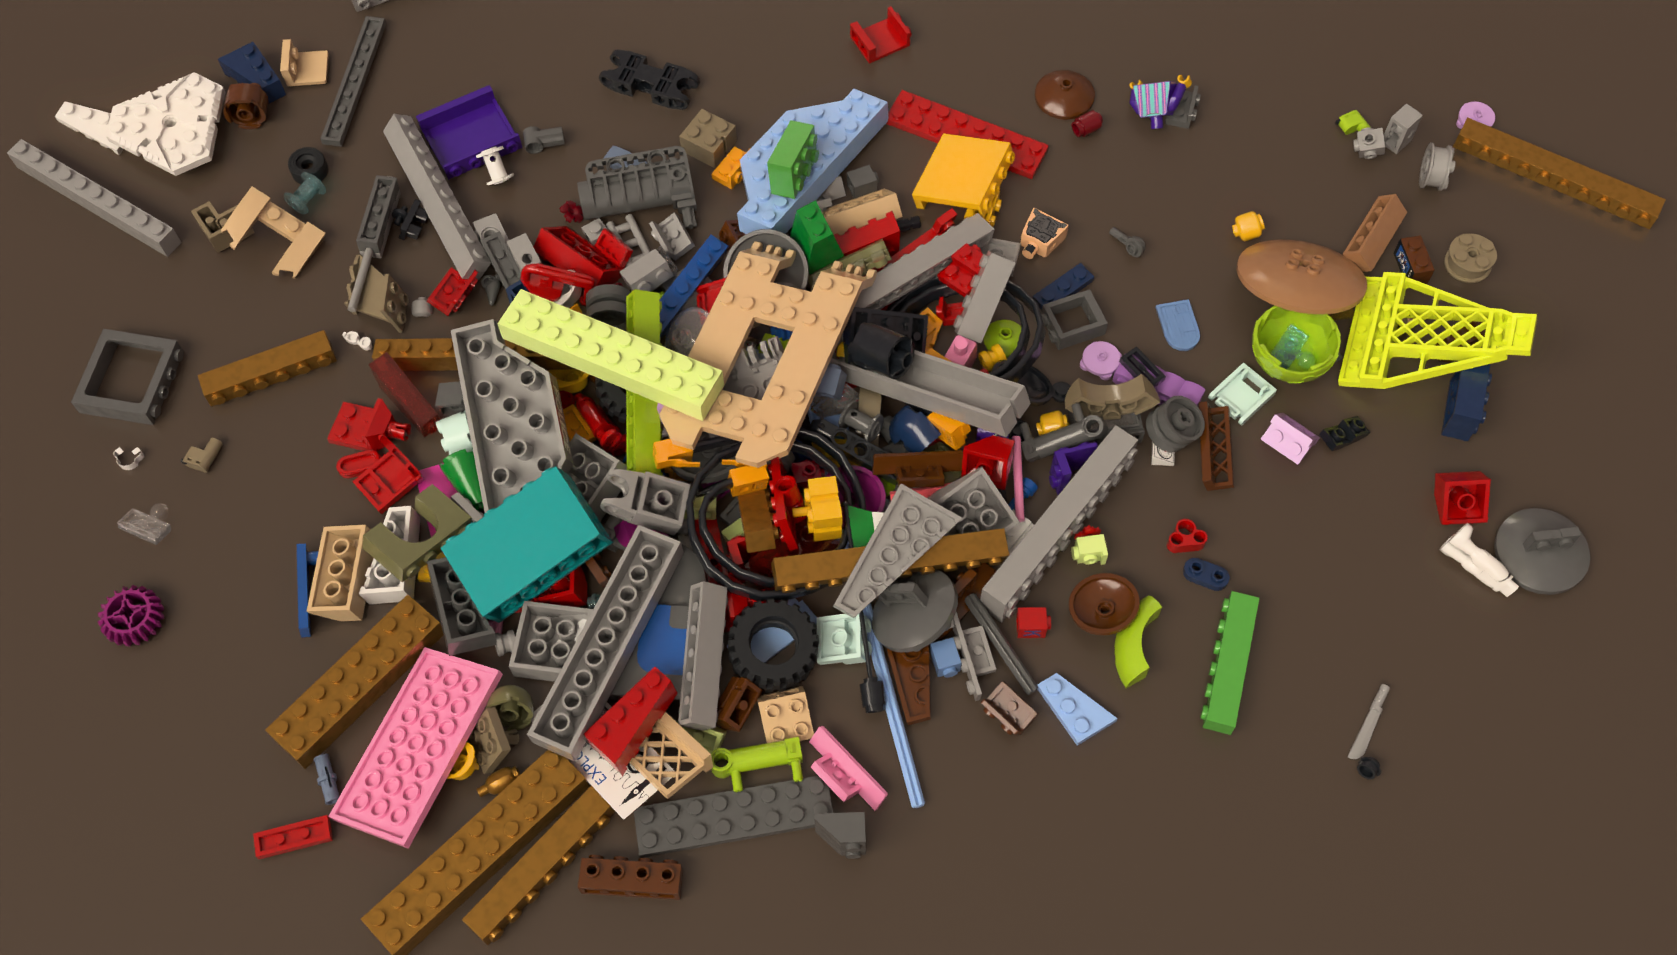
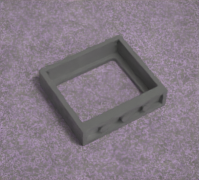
[71,329,184,425]

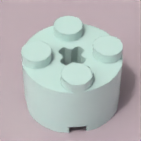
[436,411,473,455]

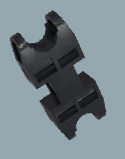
[599,50,700,110]

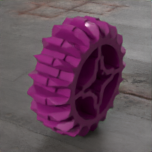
[98,585,165,647]

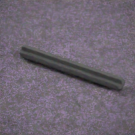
[965,593,1038,695]

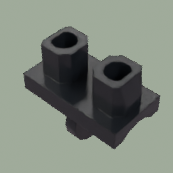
[392,199,429,240]

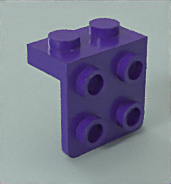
[1049,442,1098,495]

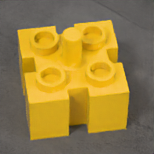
[792,476,842,542]

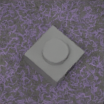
[581,218,607,245]

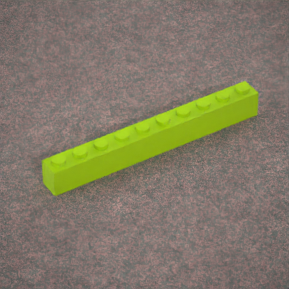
[626,289,663,476]

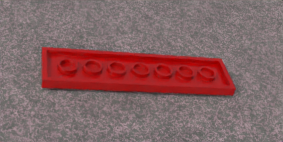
[886,90,1049,179]

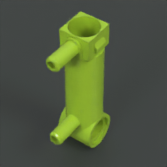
[711,737,803,792]

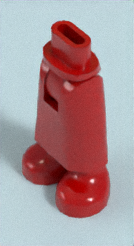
[574,393,627,456]

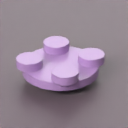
[1456,102,1495,129]
[1080,341,1122,380]

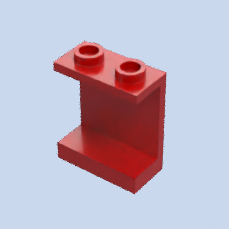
[850,6,912,64]

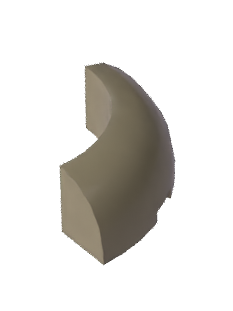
[1065,374,1160,420]

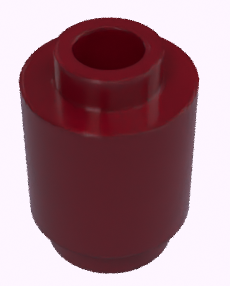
[1071,110,1103,137]

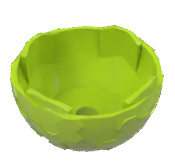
[1252,305,1341,384]

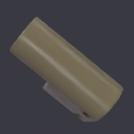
[181,438,223,473]

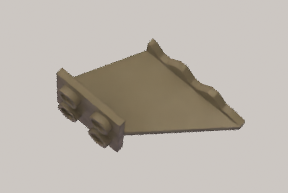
[344,255,409,333]

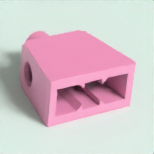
[944,335,977,368]

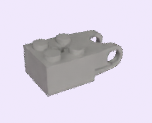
[600,469,690,536]

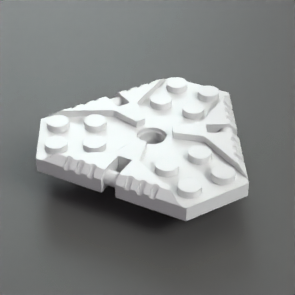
[106,72,225,176]

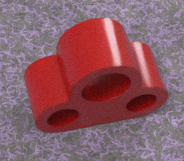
[1167,519,1208,553]

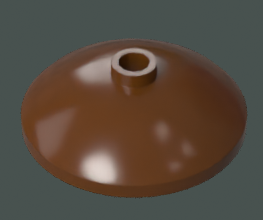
[1035,70,1095,120]
[1069,573,1140,635]

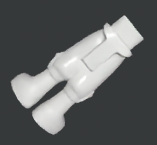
[1439,522,1519,597]

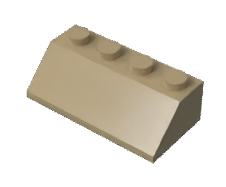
[822,188,903,236]
[307,525,373,621]

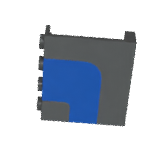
[608,604,689,700]

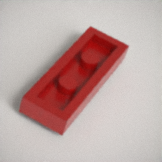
[253,815,333,860]

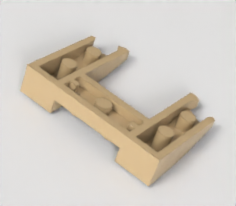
[221,186,326,278]

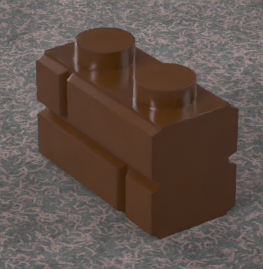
[716,676,762,732]

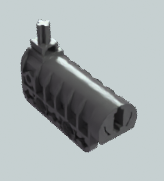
[577,146,697,229]

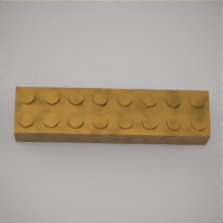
[265,594,444,769]

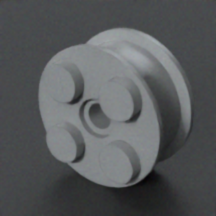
[1419,142,1455,191]

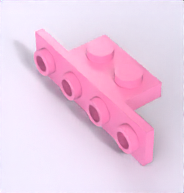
[809,726,888,811]

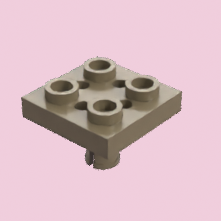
[469,707,519,774]

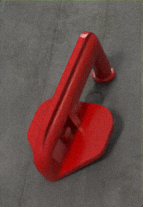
[520,263,595,306]

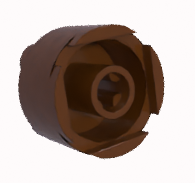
[223,83,269,129]

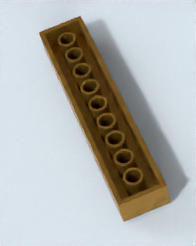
[361,750,590,955]

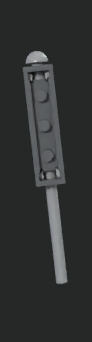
[347,175,401,312]

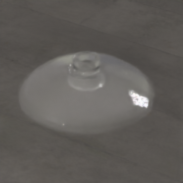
[665,307,709,356]

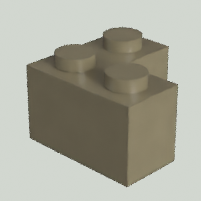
[191,201,255,253]

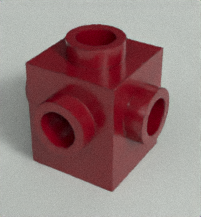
[790,460,825,493]

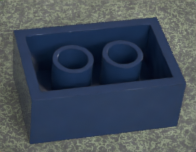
[1441,364,1492,442]

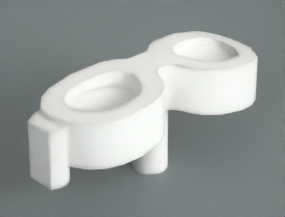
[342,331,373,351]

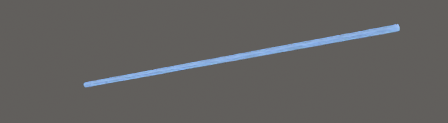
[808,398,925,808]

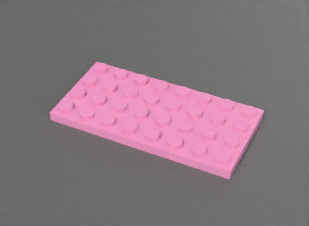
[328,647,503,849]

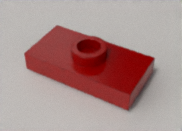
[594,228,633,269]

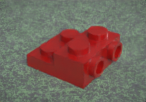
[937,243,983,297]

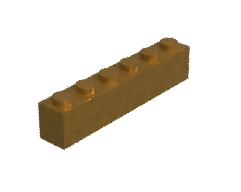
[198,330,337,407]

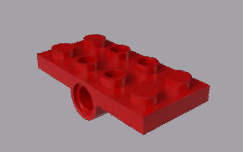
[767,457,807,551]

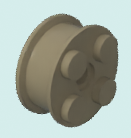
[1444,233,1497,283]

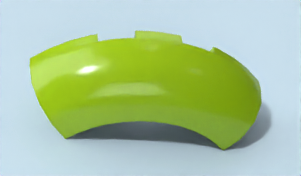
[1114,595,1162,688]

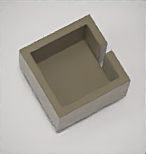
[679,109,737,168]

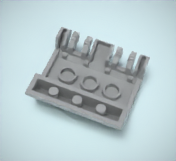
[709,336,784,438]

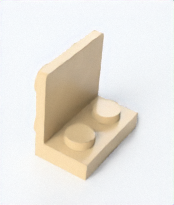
[280,39,329,86]
[757,686,814,743]

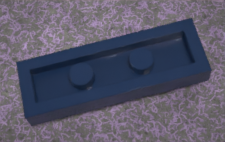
[1032,263,1095,310]

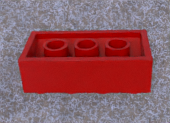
[533,226,625,287]

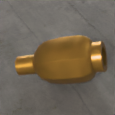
[477,766,520,797]

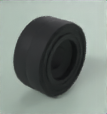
[288,147,328,186]

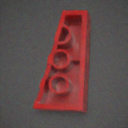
[834,211,900,260]
[583,667,678,776]

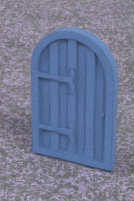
[1155,299,1200,351]

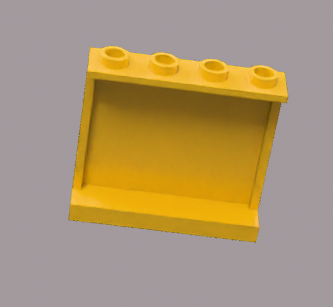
[912,134,1015,218]

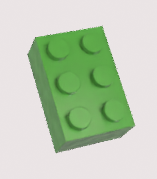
[767,120,819,199]

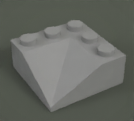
[567,433,627,522]
[928,467,1020,536]
[509,601,593,682]

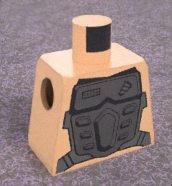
[1020,208,1069,259]

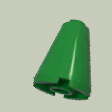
[439,448,484,512]

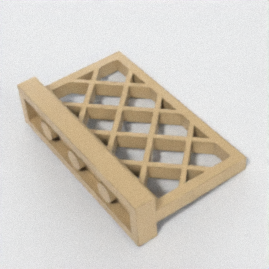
[629,712,713,799]

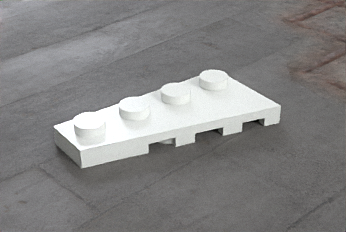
[55,102,124,156]

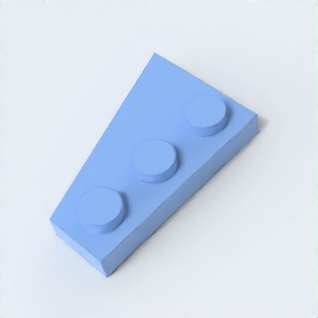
[1037,673,1118,746]

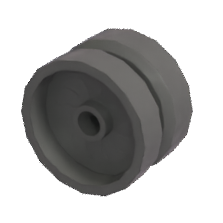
[586,284,631,330]
[1146,396,1205,453]

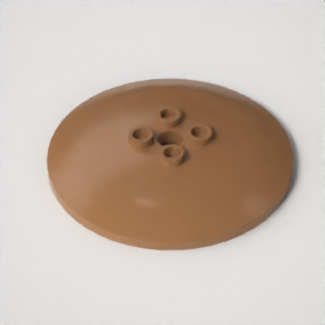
[1236,239,1367,314]

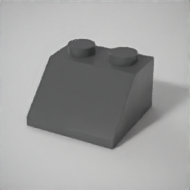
[814,812,866,859]

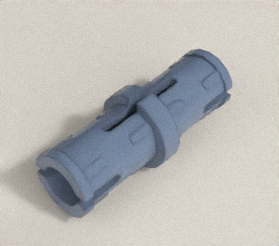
[313,754,340,805]

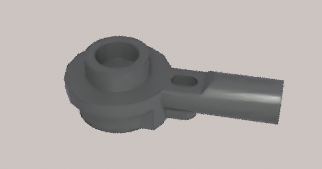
[1109,227,1146,257]

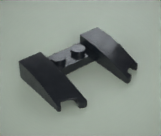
[843,307,928,370]

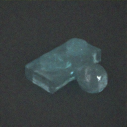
[1270,324,1315,369]

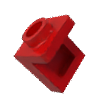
[936,297,964,326]

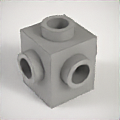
[1353,128,1385,159]

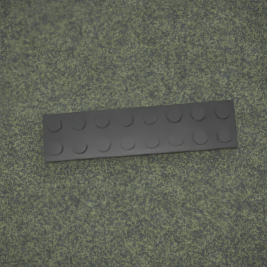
[634,776,833,858]

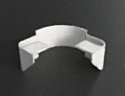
[113,447,145,470]

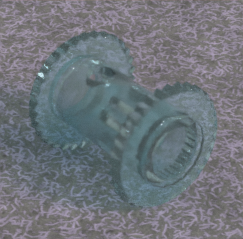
[284,172,326,214]

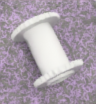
[476,146,514,185]

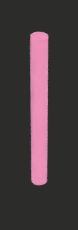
[1012,436,1025,522]

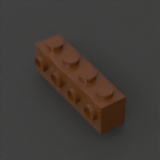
[578,855,684,900]

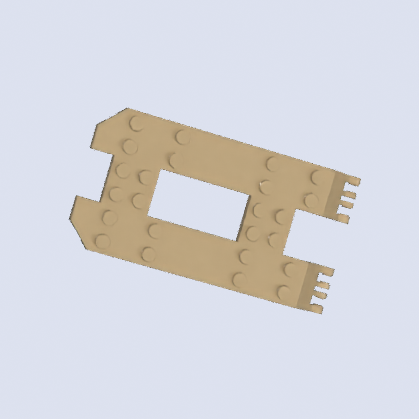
[659,241,877,468]

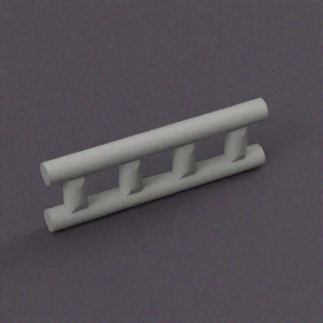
[606,214,650,267]

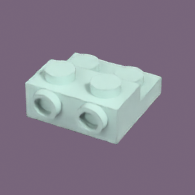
[817,614,872,665]

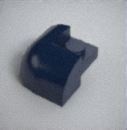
[889,405,941,452]

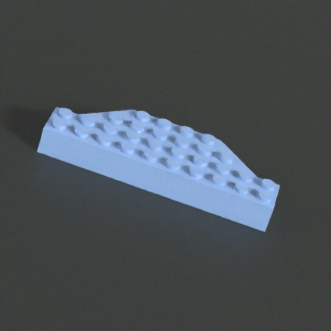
[737,89,889,234]

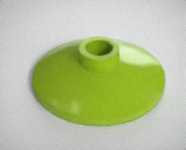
[983,320,1022,357]

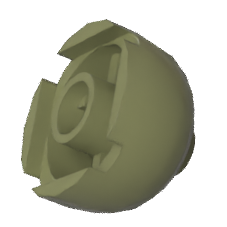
[486,685,534,730]

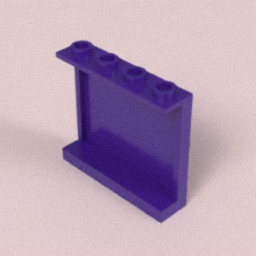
[416,85,522,180]

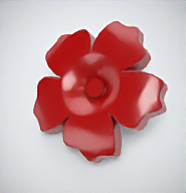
[1074,525,1101,540]

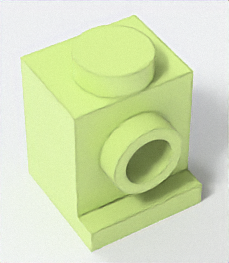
[1071,534,1108,565]

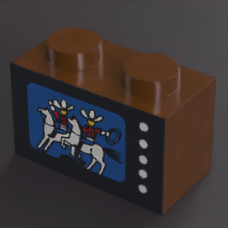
[1393,235,1435,284]

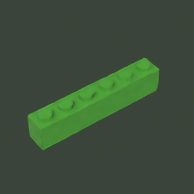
[1200,591,1259,735]

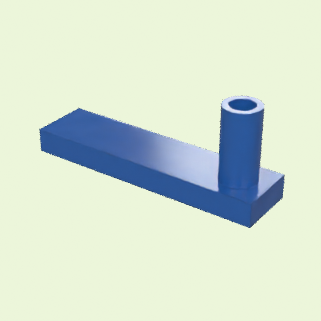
[296,543,319,638]

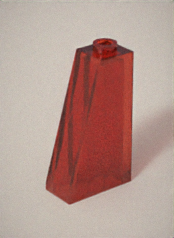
[368,352,440,438]

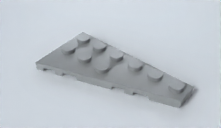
[833,484,962,618]

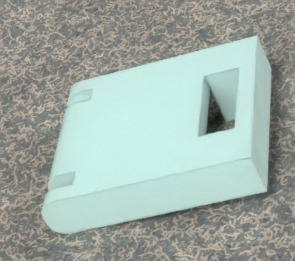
[1208,363,1277,426]

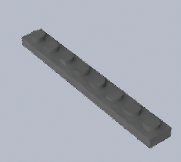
[320,16,386,147]

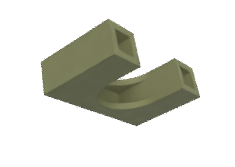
[362,484,472,582]

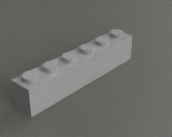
[678,581,728,731]

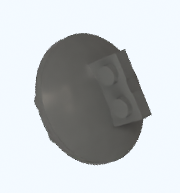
[1494,508,1590,595]
[871,569,958,652]

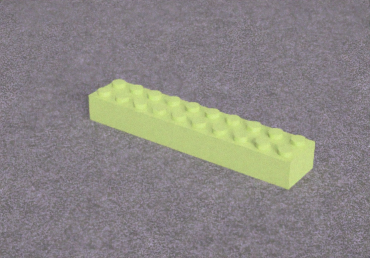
[497,289,724,421]

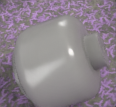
[412,297,433,317]

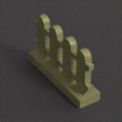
[808,239,892,292]

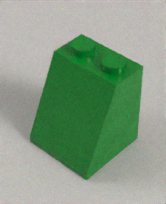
[790,200,844,275]

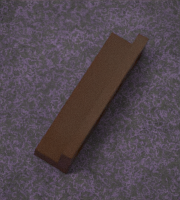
[1199,401,1234,491]

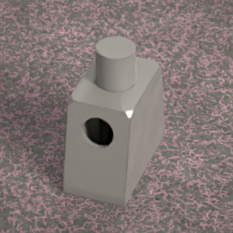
[506,233,542,272]

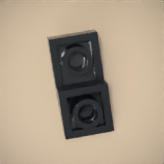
[1319,416,1371,451]

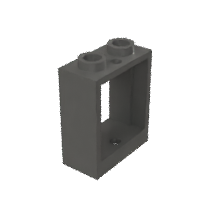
[1041,289,1108,350]

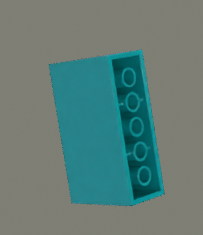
[441,466,613,623]

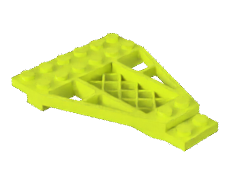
[1338,272,1537,389]

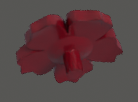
[559,200,583,223]

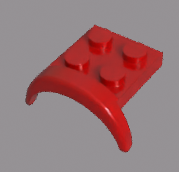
[352,434,424,514]

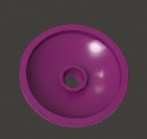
[825,465,886,529]

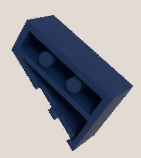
[218,42,286,104]

